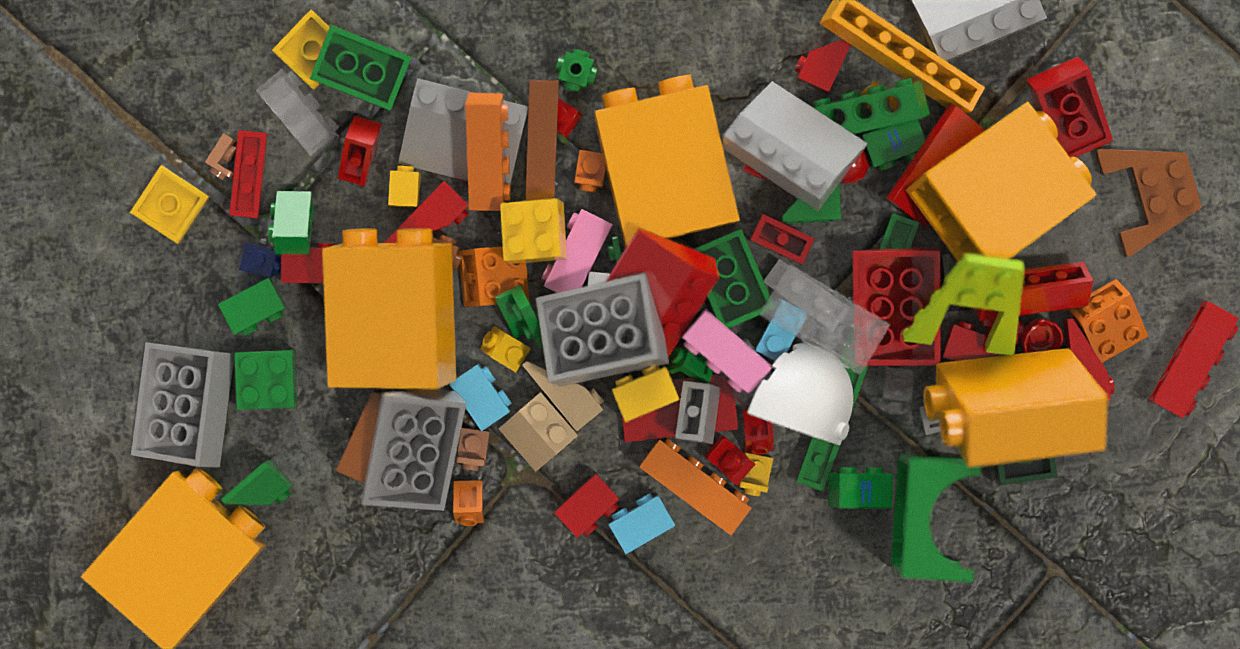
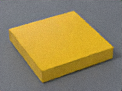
[272,9,329,90]
[130,165,210,244]

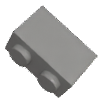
[675,381,721,444]

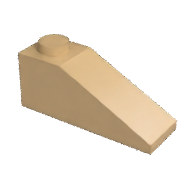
[523,361,604,431]

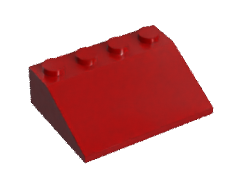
[606,228,719,365]
[853,247,941,366]

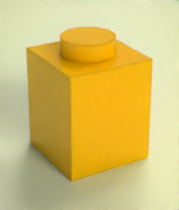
[388,166,421,208]

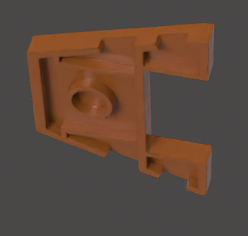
[1095,149,1202,257]

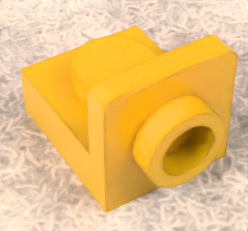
[738,452,773,497]

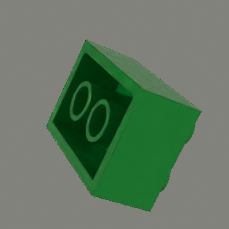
[310,25,411,111]
[693,229,775,328]

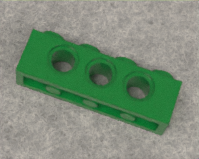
[812,78,929,134]

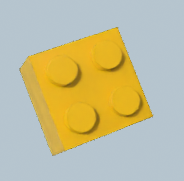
[500,199,567,264]
[612,365,679,422]

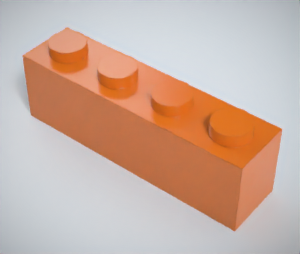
[465,93,511,211]
[639,438,751,535]

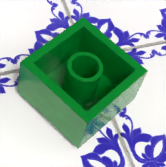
[235,350,298,410]

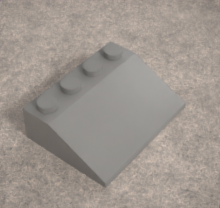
[910,0,1047,62]
[398,78,529,184]
[723,81,867,211]
[536,273,669,387]
[131,342,235,467]
[361,389,466,511]

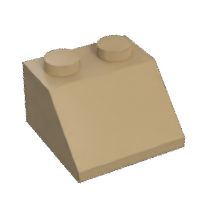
[499,392,579,472]

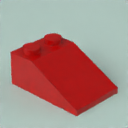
[1026,57,1113,158]

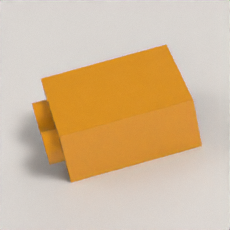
[593,75,740,249]
[906,102,1097,263]
[323,228,456,389]
[924,348,1107,467]
[81,467,267,649]

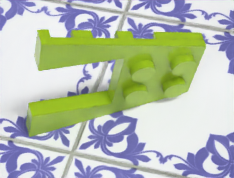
[902,254,1024,356]

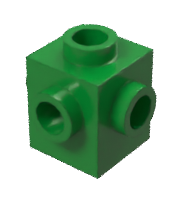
[555,49,598,92]

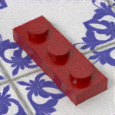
[229,130,268,219]

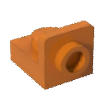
[574,150,605,193]
[453,480,484,526]

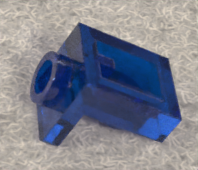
[239,242,281,279]

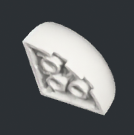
[748,343,853,445]

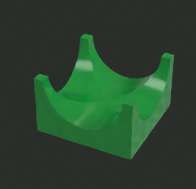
[890,454,981,582]

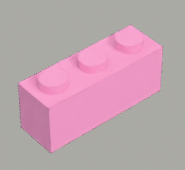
[541,209,613,293]
[683,309,772,394]

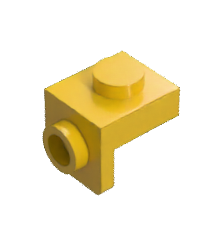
[480,326,531,372]

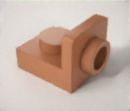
[205,133,237,180]
[456,428,490,471]

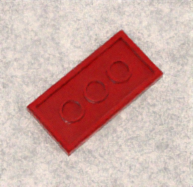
[887,103,986,228]
[622,373,738,442]

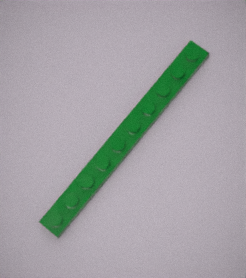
[796,213,919,491]

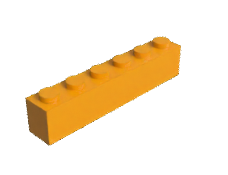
[819,0,985,113]

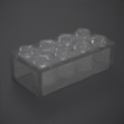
[758,265,890,375]

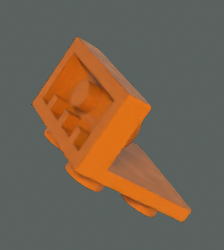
[459,246,530,308]
[1068,279,1148,363]

